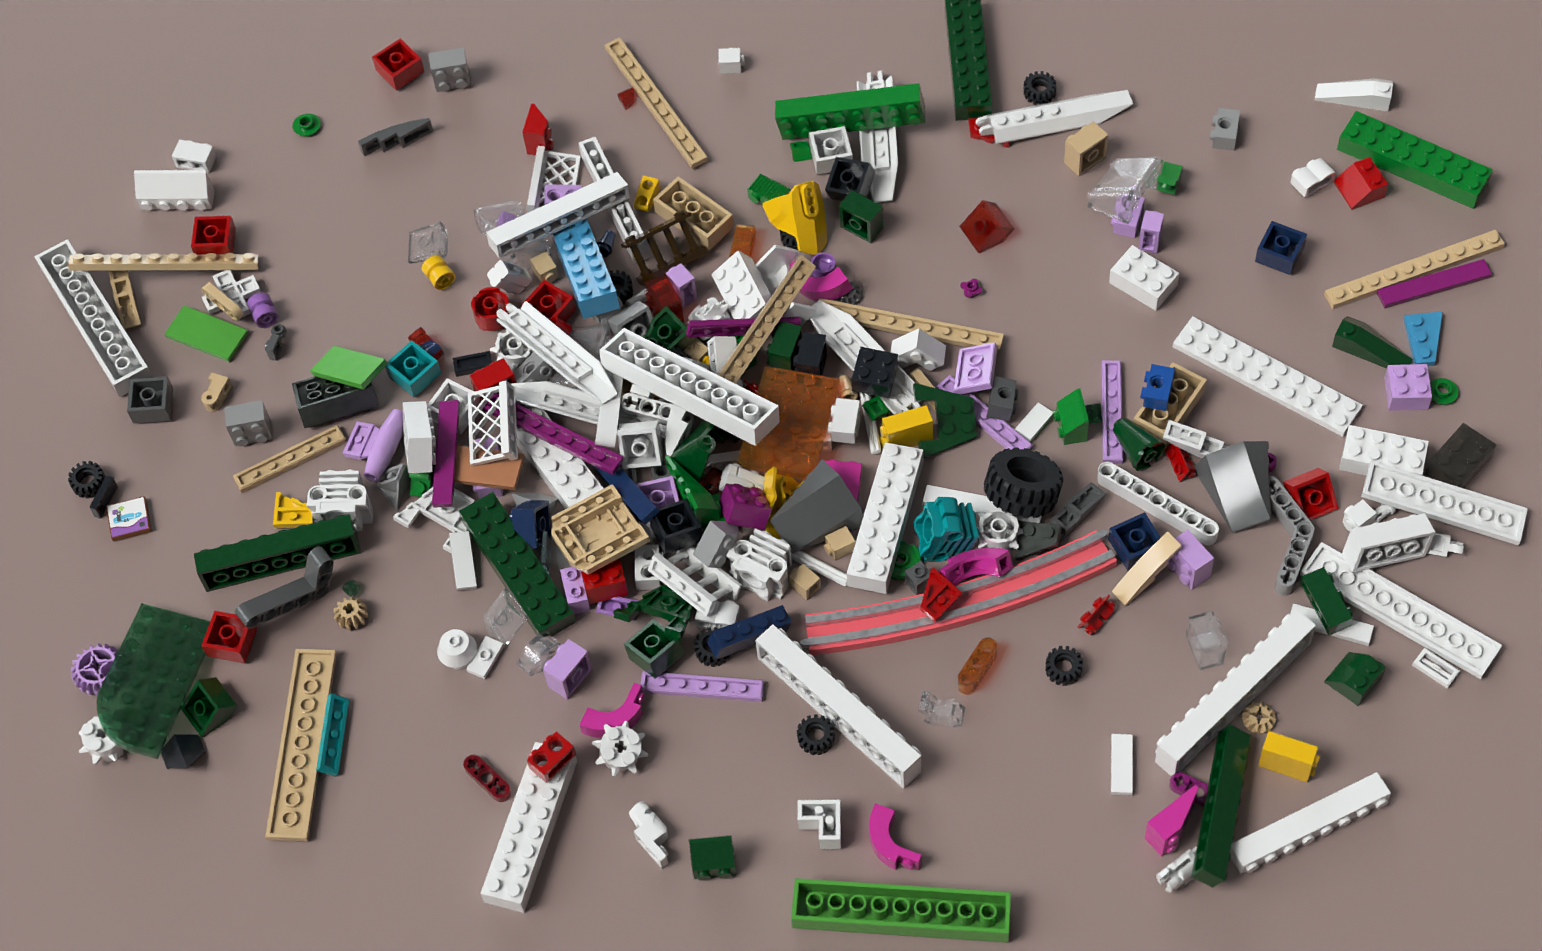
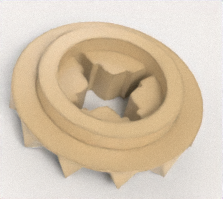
[1242,701,1276,733]

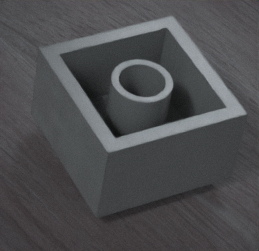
[127,377,173,423]

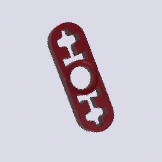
[463,755,511,802]

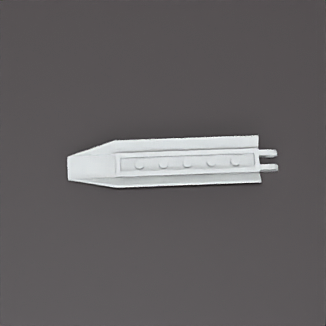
[857,71,898,203]
[975,90,1133,144]
[809,300,921,415]
[496,301,618,404]
[510,381,666,444]

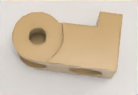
[201,372,232,412]

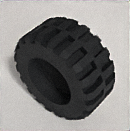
[984,448,1064,518]

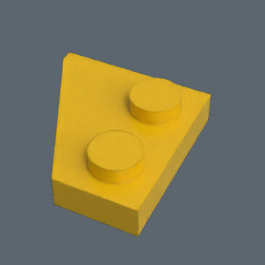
[273,492,314,528]

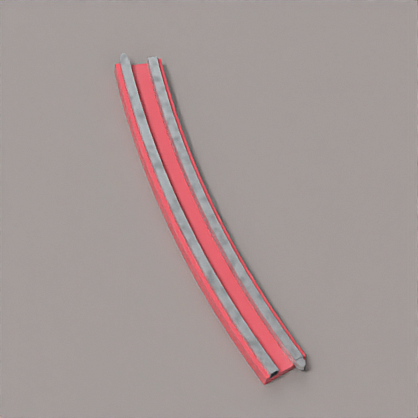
[800,530,1117,655]

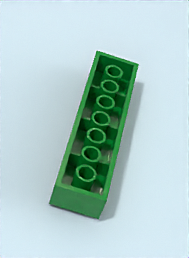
[775,83,926,140]
[1337,111,1493,209]

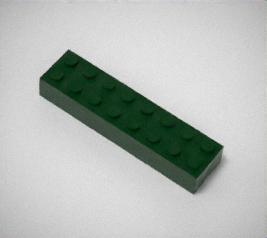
[944,0,992,121]
[459,492,576,642]
[194,514,361,592]

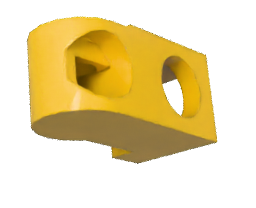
[634,175,661,212]

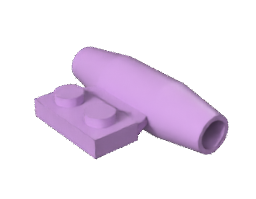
[343,409,403,482]

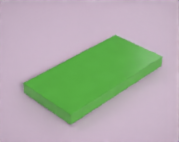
[165,305,249,362]
[310,346,387,389]

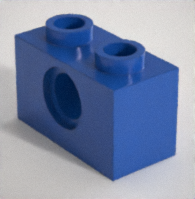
[1140,364,1175,411]

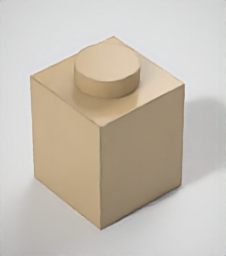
[530,251,559,283]
[824,526,855,561]
[789,564,821,600]

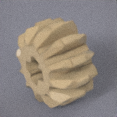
[334,595,368,631]

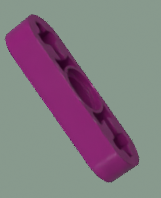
[1169,772,1208,807]

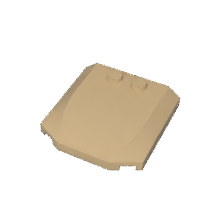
[551,484,650,575]

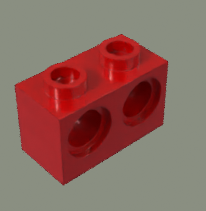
[527,731,576,783]

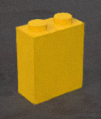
[880,405,933,448]
[1258,731,1320,782]

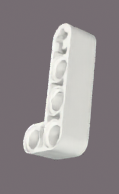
[620,393,694,444]

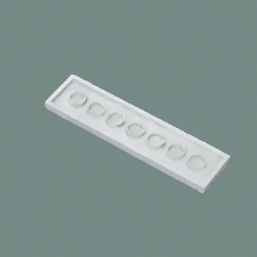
[1361,460,1528,545]

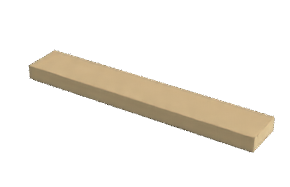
[233,425,347,493]

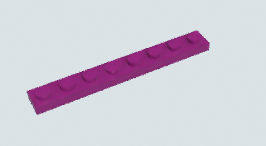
[483,393,624,475]

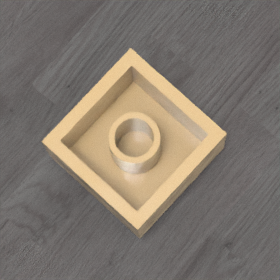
[1064,121,1108,176]

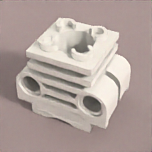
[306,469,374,531]
[726,528,792,601]

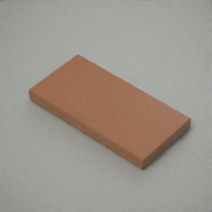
[455,445,525,491]

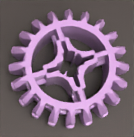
[71,643,126,696]

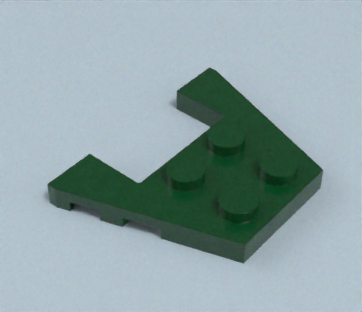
[913,383,977,459]
[613,585,694,639]

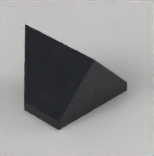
[160,734,206,770]

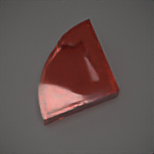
[617,87,635,110]

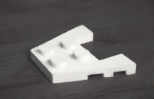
[393,487,475,553]

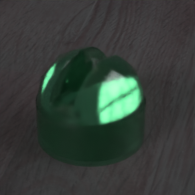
[342,580,360,597]

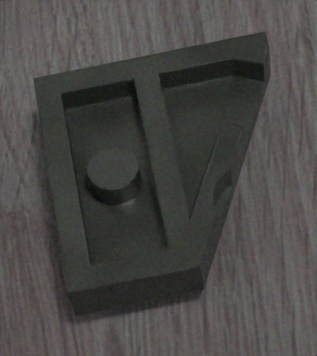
[1015,521,1062,561]

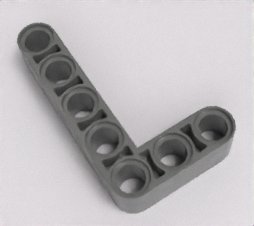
[235,546,334,629]

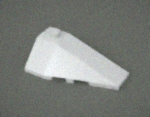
[1315,78,1393,112]

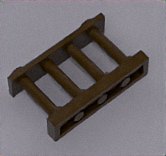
[620,210,709,286]

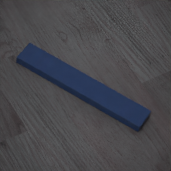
[594,466,660,524]

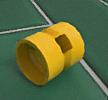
[421,255,456,290]

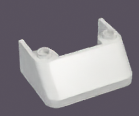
[755,244,817,326]

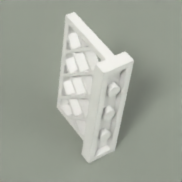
[527,146,581,213]
[468,381,518,466]

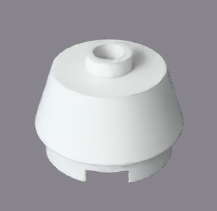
[437,629,477,670]

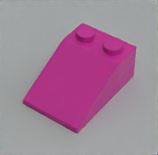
[1145,785,1199,857]

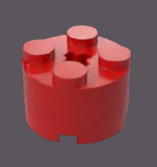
[471,287,509,331]

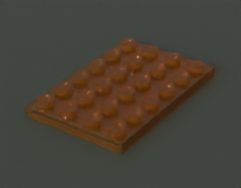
[737,366,840,479]

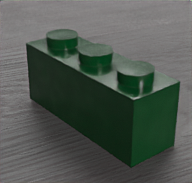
[1300,567,1354,636]

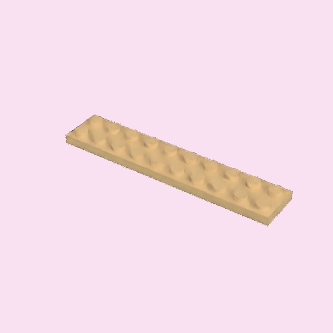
[265,649,337,841]

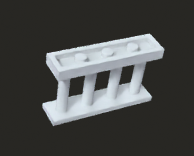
[648,546,742,617]

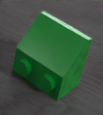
[1053,388,1089,445]

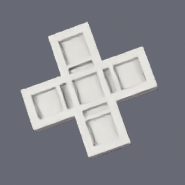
[202,270,261,321]

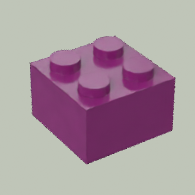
[719,483,772,530]

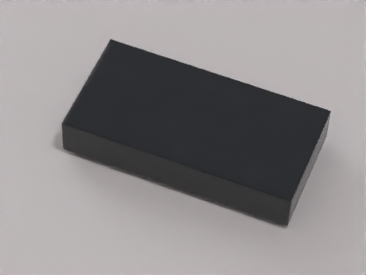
[453,351,492,377]
[89,476,118,519]

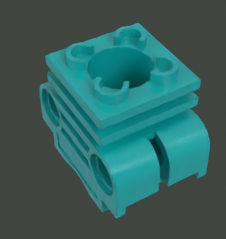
[913,497,980,562]

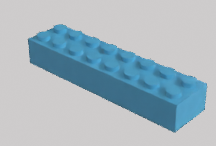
[551,218,620,319]

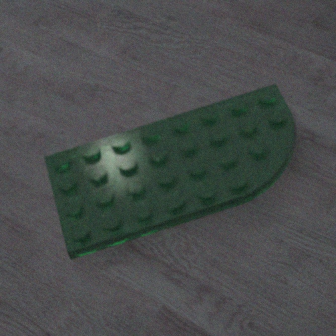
[96,603,210,759]

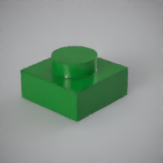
[862,396,890,421]

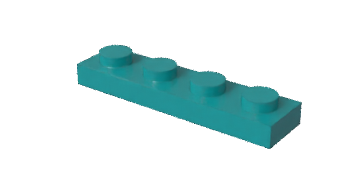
[316,693,349,777]

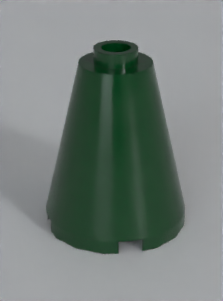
[1113,418,1166,471]

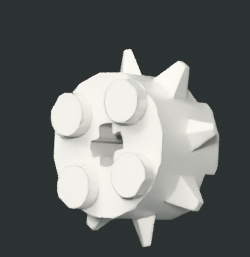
[687,298,732,341]
[490,329,533,372]
[977,507,1023,552]
[78,713,132,765]
[592,721,648,777]

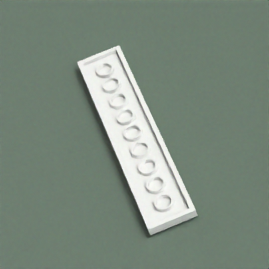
[1172,316,1363,437]
[1300,542,1502,679]

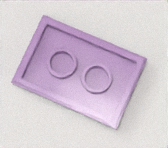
[954,342,998,394]

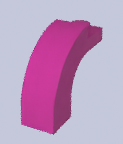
[789,260,853,301]
[939,548,1013,585]
[579,683,645,738]
[869,803,922,870]

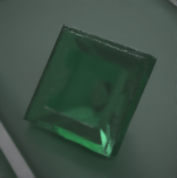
[1085,402,1102,424]

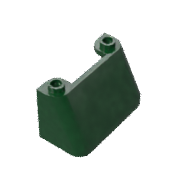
[671,420,741,483]

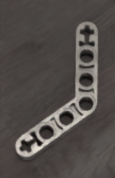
[1269,476,1315,596]

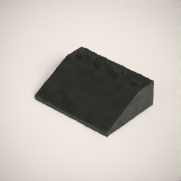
[292,376,379,428]

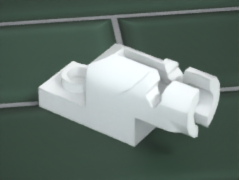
[629,801,668,869]
[1156,846,1197,892]

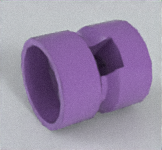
[811,252,836,278]
[247,292,279,328]

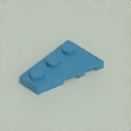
[1403,311,1443,366]

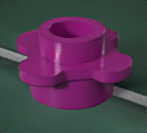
[960,279,982,298]

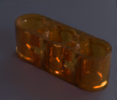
[729,224,756,258]
[958,638,997,695]

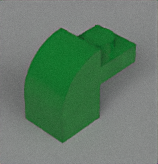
[1156,161,1184,195]
[409,465,435,497]

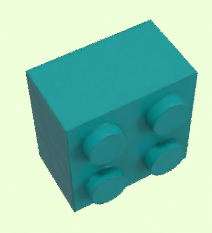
[385,341,442,398]

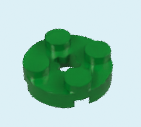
[891,541,921,580]

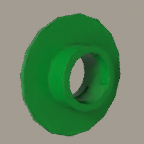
[292,113,321,137]
[1430,378,1459,405]

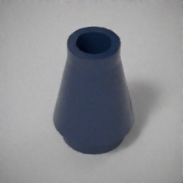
[597,230,616,257]

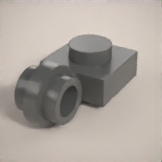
[265,324,287,361]

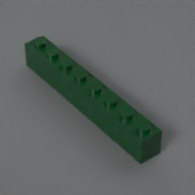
[1191,725,1251,888]

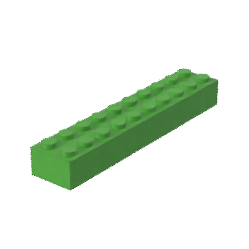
[791,878,1011,943]

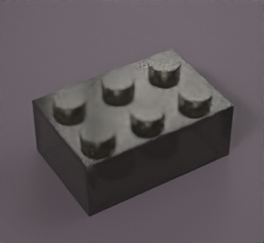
[1425,423,1497,488]

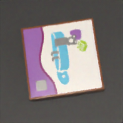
[106,496,151,542]

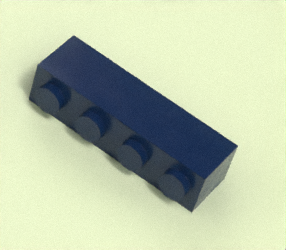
[707,605,792,659]

